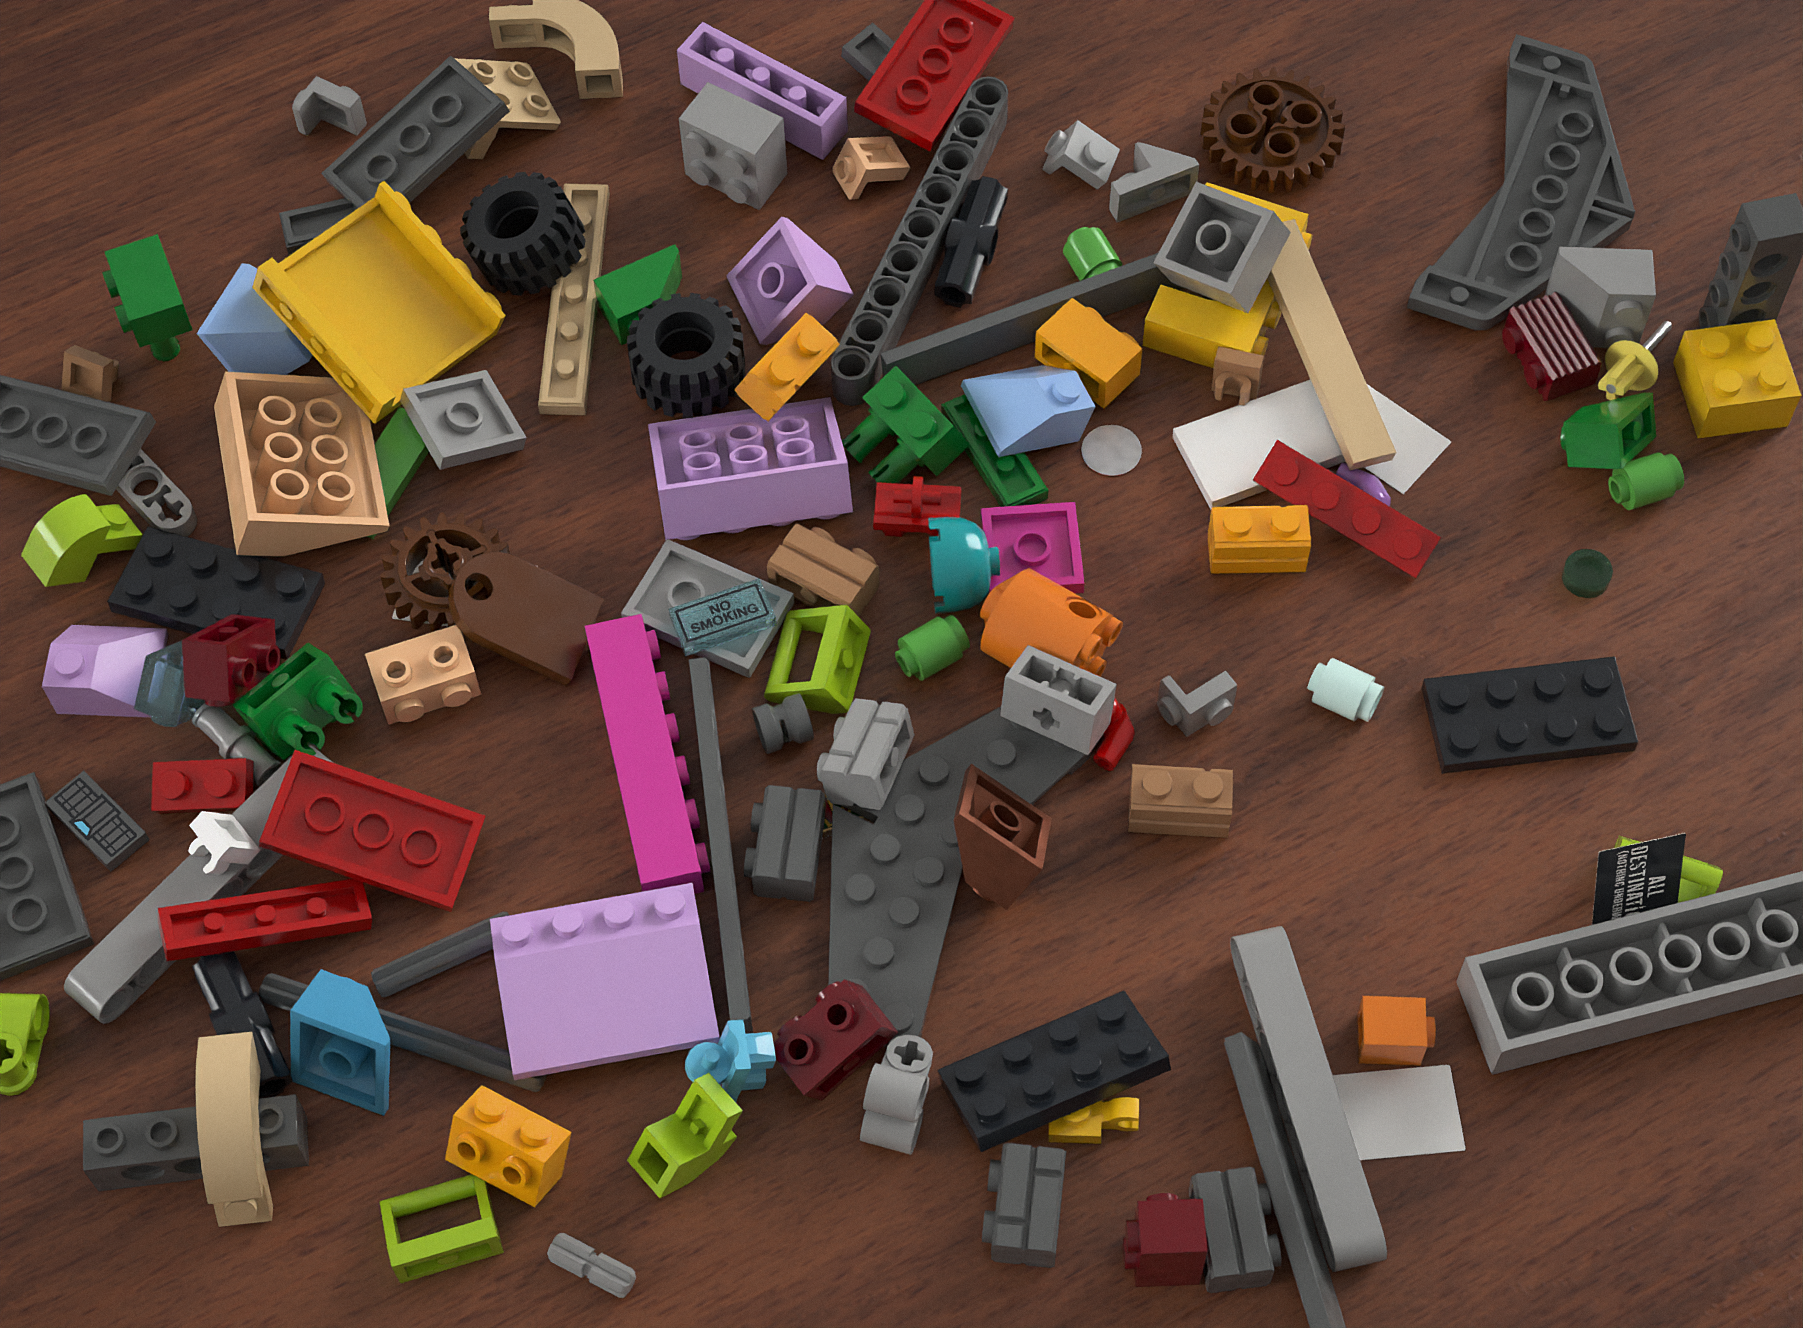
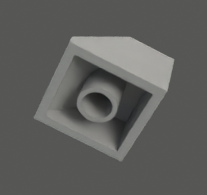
[1545,247,1656,348]

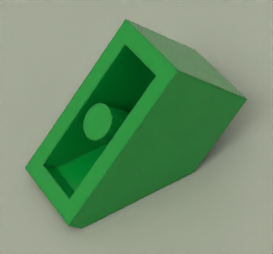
[593,244,682,345]
[1560,392,1657,469]

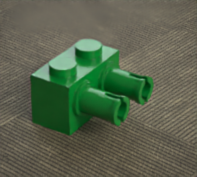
[102,234,193,361]
[842,366,970,483]
[233,643,363,760]

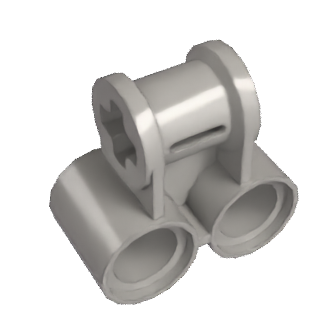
[860,1035,933,1155]

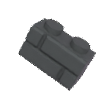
[744,785,826,902]
[982,1143,1066,1268]
[1188,1167,1281,1293]

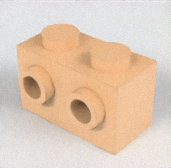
[365,625,481,725]

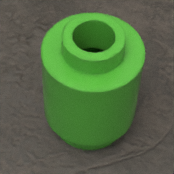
[1063,227,1122,281]
[1608,452,1684,510]
[895,615,970,681]

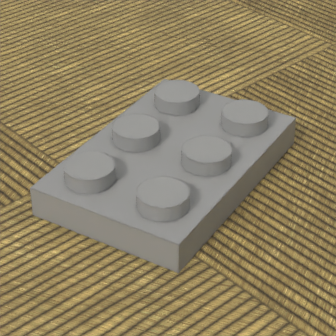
[621,539,794,678]

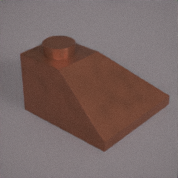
[953,764,1052,910]

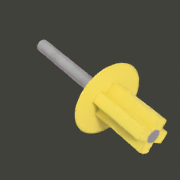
[1598,321,1672,400]

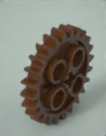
[1200,67,1345,193]

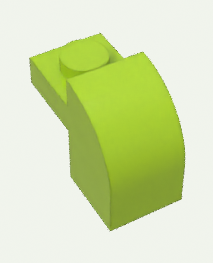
[21,494,143,587]
[627,1073,743,1198]

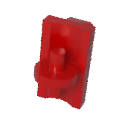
[873,476,962,537]

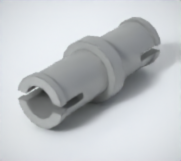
[192,703,282,787]

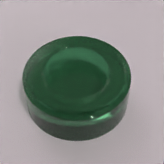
[1562,549,1613,598]

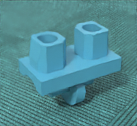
[685,1020,776,1102]

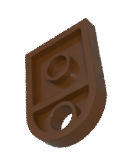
[448,552,604,686]

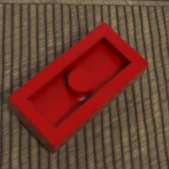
[151,758,254,814]

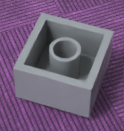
[679,82,787,210]
[1154,182,1291,313]

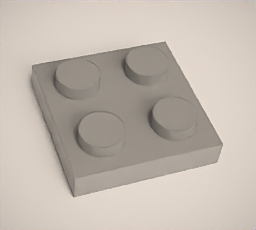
[400,370,527,470]

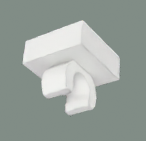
[188,811,260,875]

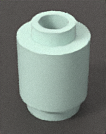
[1307,658,1384,722]

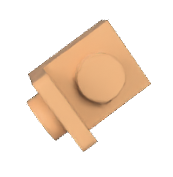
[832,136,910,200]

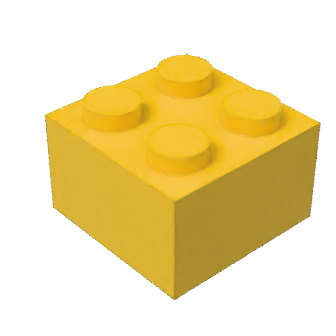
[1673,319,1802,438]

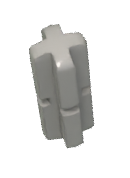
[547,1233,636,1298]

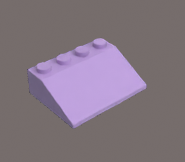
[648,397,853,540]
[490,883,720,1080]

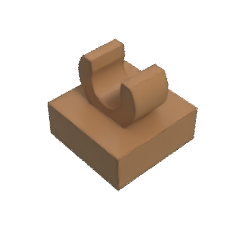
[62,345,119,402]
[1211,347,1264,406]

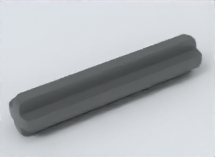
[371,911,509,997]

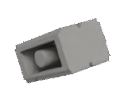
[817,698,914,810]

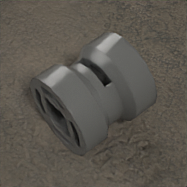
[752,693,814,754]

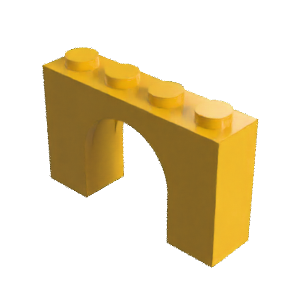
[1142,182,1312,369]

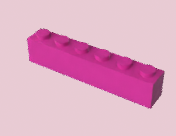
[585,614,711,894]

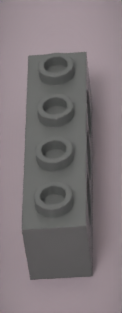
[1699,193,1803,329]
[83,1094,309,1191]

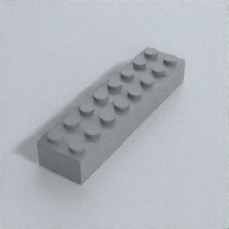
[1456,871,1803,1075]

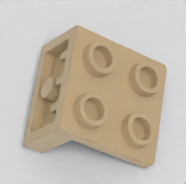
[455,58,561,159]

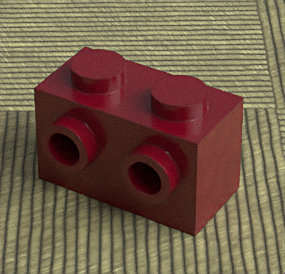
[182,614,280,707]
[773,979,899,1101]
[1123,1193,1207,1287]

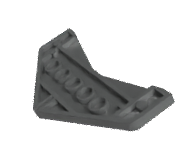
[1407,34,1635,330]
[828,706,1101,1049]

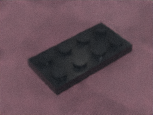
[107,527,325,660]
[1421,656,1638,774]
[937,990,1171,1152]

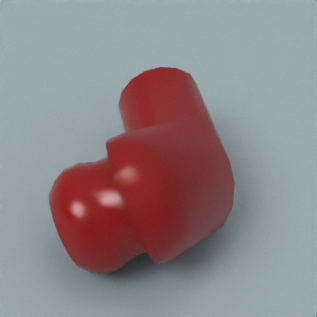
[1093,698,1135,771]

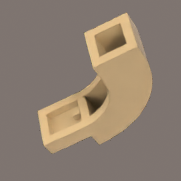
[489,0,623,99]
[196,1032,273,1227]

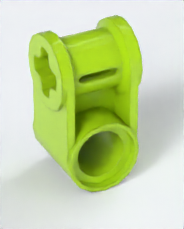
[0,993,50,1096]

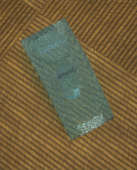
[134,641,205,727]

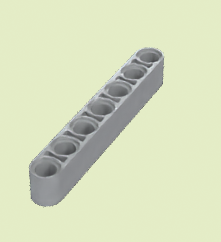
[64,745,333,1024]
[1230,926,1387,1272]

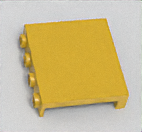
[252,181,506,424]

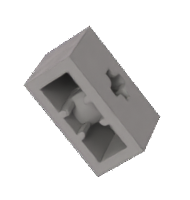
[1000,645,1117,755]

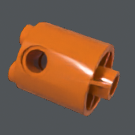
[980,568,1123,677]

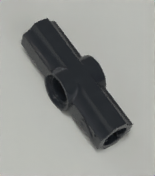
[934,176,1008,308]
[192,951,293,1099]

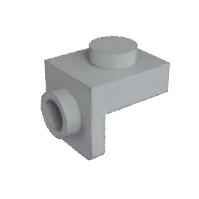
[292,76,367,136]
[1042,121,1120,189]
[1157,671,1237,737]

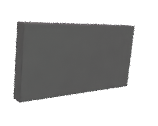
[321,56,510,209]
[0,375,156,496]
[0,772,94,981]

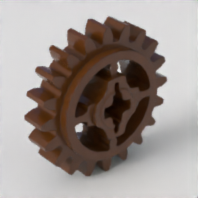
[380,512,510,632]

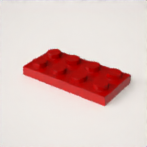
[854,0,1015,152]
[259,750,486,912]

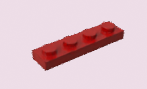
[1253,440,1441,579]
[158,879,372,962]

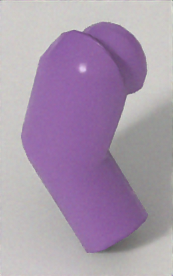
[1336,462,1391,506]

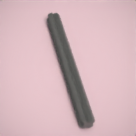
[259,973,547,1092]

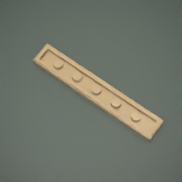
[538,184,610,416]
[1267,219,1397,471]

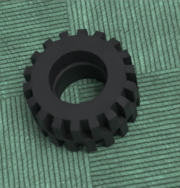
[460,172,586,296]
[627,293,745,418]

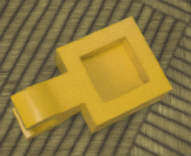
[1049,1097,1139,1144]

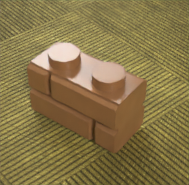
[767,523,879,617]
[1128,764,1233,838]

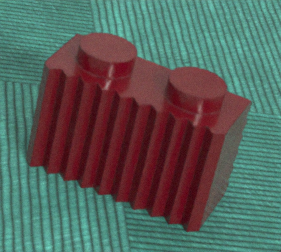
[1502,292,1602,401]

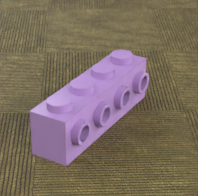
[677,22,848,160]

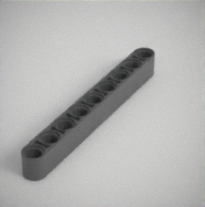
[831,76,1008,406]

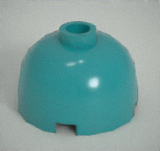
[928,517,1000,614]

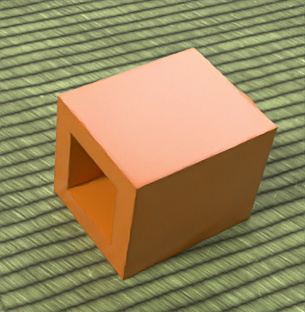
[1357,996,1436,1066]

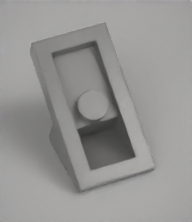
[1109,142,1199,222]

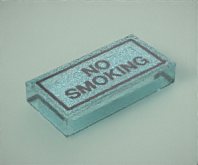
[668,578,777,657]

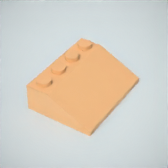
[214,371,389,557]

